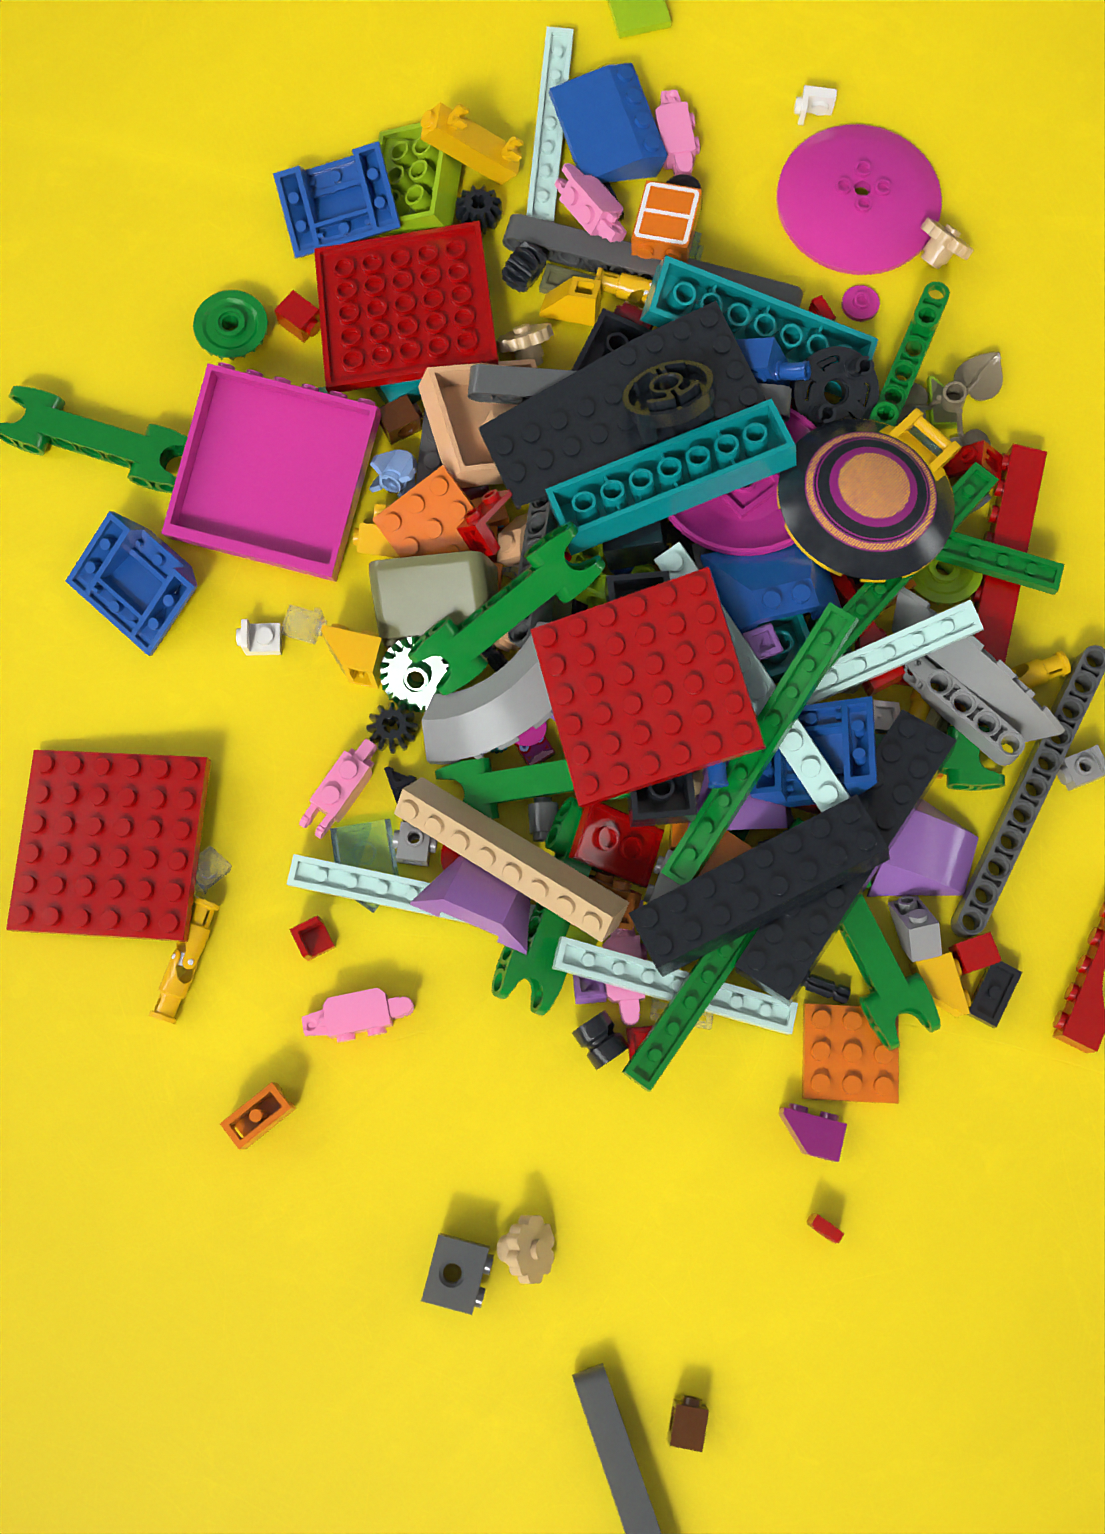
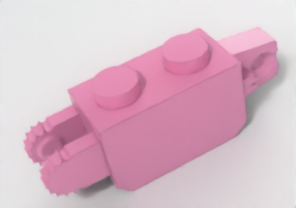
[655,90,700,176]
[555,163,627,242]
[299,738,377,839]
[602,927,647,1027]
[302,988,415,1043]

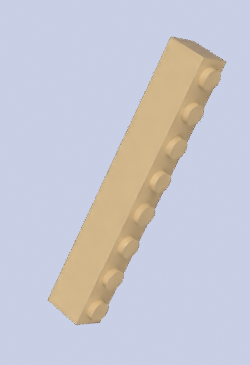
[394,777,629,942]

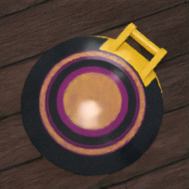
[777,408,962,583]

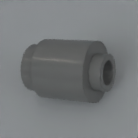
[528,797,559,842]

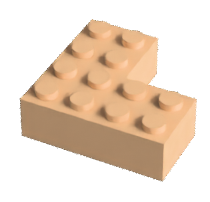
[418,359,537,488]

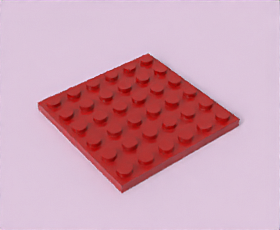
[314,221,499,394]
[530,567,766,808]
[6,750,211,942]

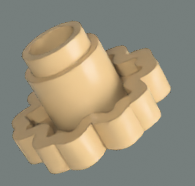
[921,217,974,269]
[496,322,554,366]
[497,1215,554,1284]

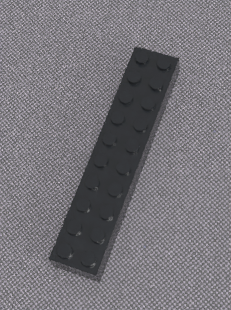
[735,709,957,1006]

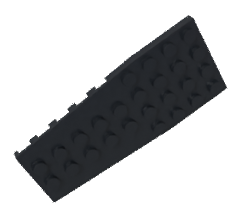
[479,301,766,509]

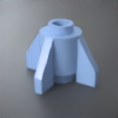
[369,449,418,498]

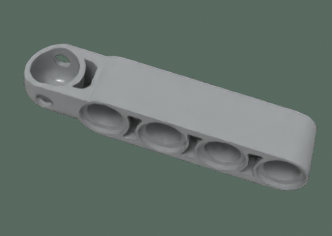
[903,656,1025,766]

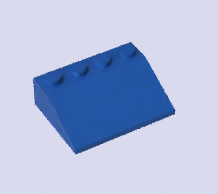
[549,63,668,183]

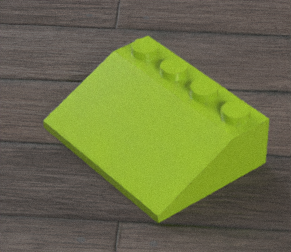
[378,122,462,235]

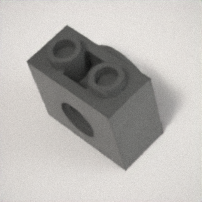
[421,1233,494,1315]

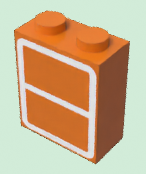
[631,180,702,263]

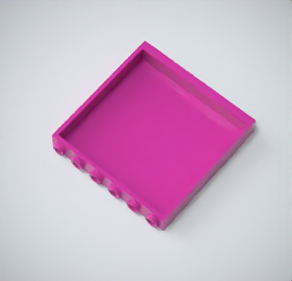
[161,362,382,582]

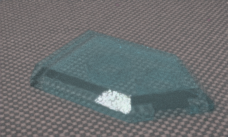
[330,819,399,914]

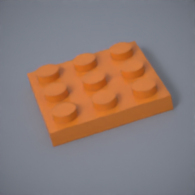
[372,465,498,558]
[802,1003,899,1104]

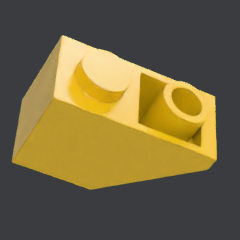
[539,276,602,326]
[909,952,971,1017]

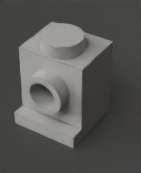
[1057,745,1105,791]

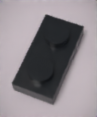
[967,961,1022,1028]

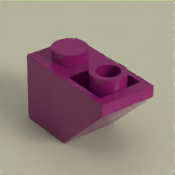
[779,1103,847,1162]

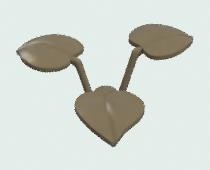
[886,352,1003,447]

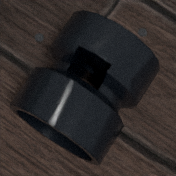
[572,1010,630,1070]

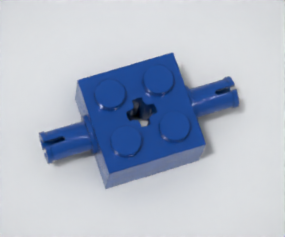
[736,337,811,387]

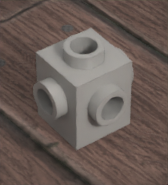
[392,822,438,867]

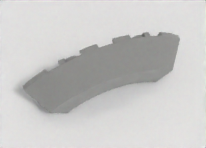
[891,587,1065,742]
[422,622,554,765]

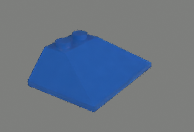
[273,141,401,258]
[65,511,198,656]
[700,544,842,634]
[750,696,878,807]

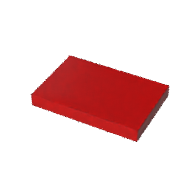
[569,802,664,888]

